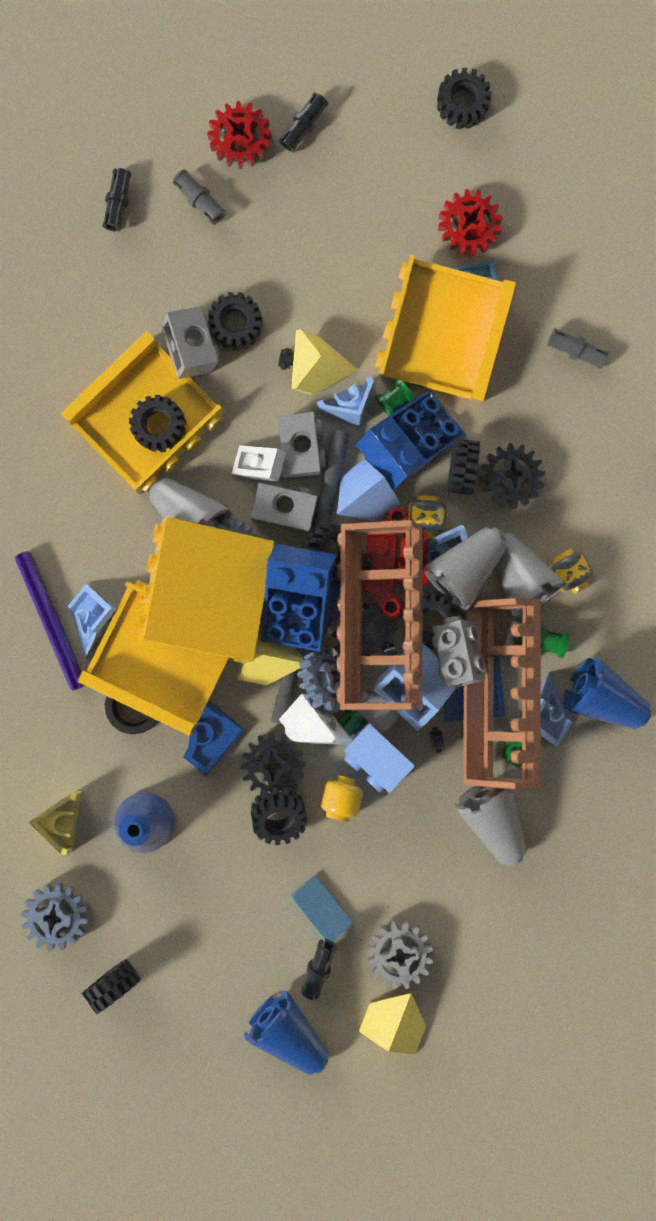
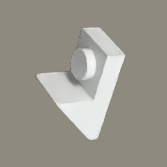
[231,445,286,484]

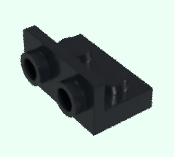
[330,603,398,656]

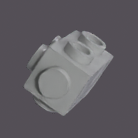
[433,616,486,687]

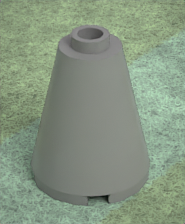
[149,478,233,527]
[423,527,507,611]
[494,532,565,618]
[455,786,527,866]

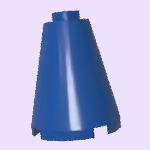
[563,657,651,729]
[114,792,175,853]
[244,990,328,1075]

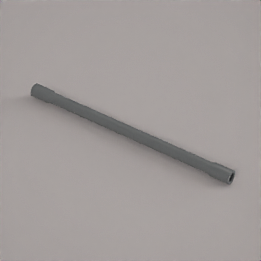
[271,430,350,724]

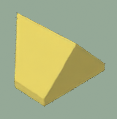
[291,329,358,395]
[236,623,304,686]
[28,791,82,855]
[359,993,426,1054]

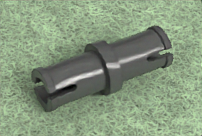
[172,169,226,225]
[547,328,609,369]

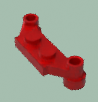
[363,507,409,621]

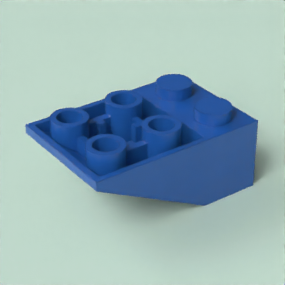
[356,389,466,491]
[261,544,336,652]

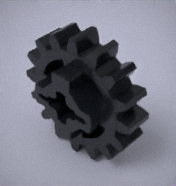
[479,443,545,509]
[240,732,306,797]

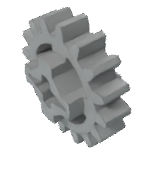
[367,920,433,989]

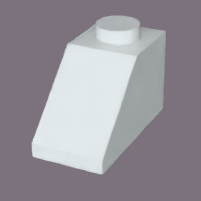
[279,694,352,745]

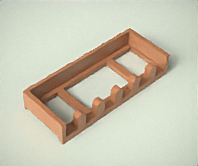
[337,520,423,710]
[463,598,541,789]

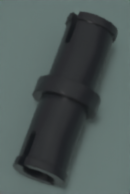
[279,92,329,152]
[102,168,132,232]
[301,939,337,1000]

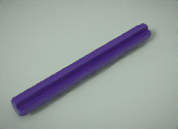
[15,551,85,691]

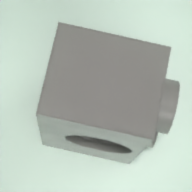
[161,306,219,379]
[278,412,326,480]
[250,480,318,534]

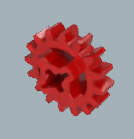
[207,101,272,169]
[438,189,503,256]

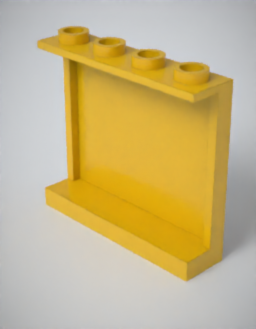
[375,255,516,403]
[60,331,224,495]
[135,517,274,664]
[77,580,229,736]

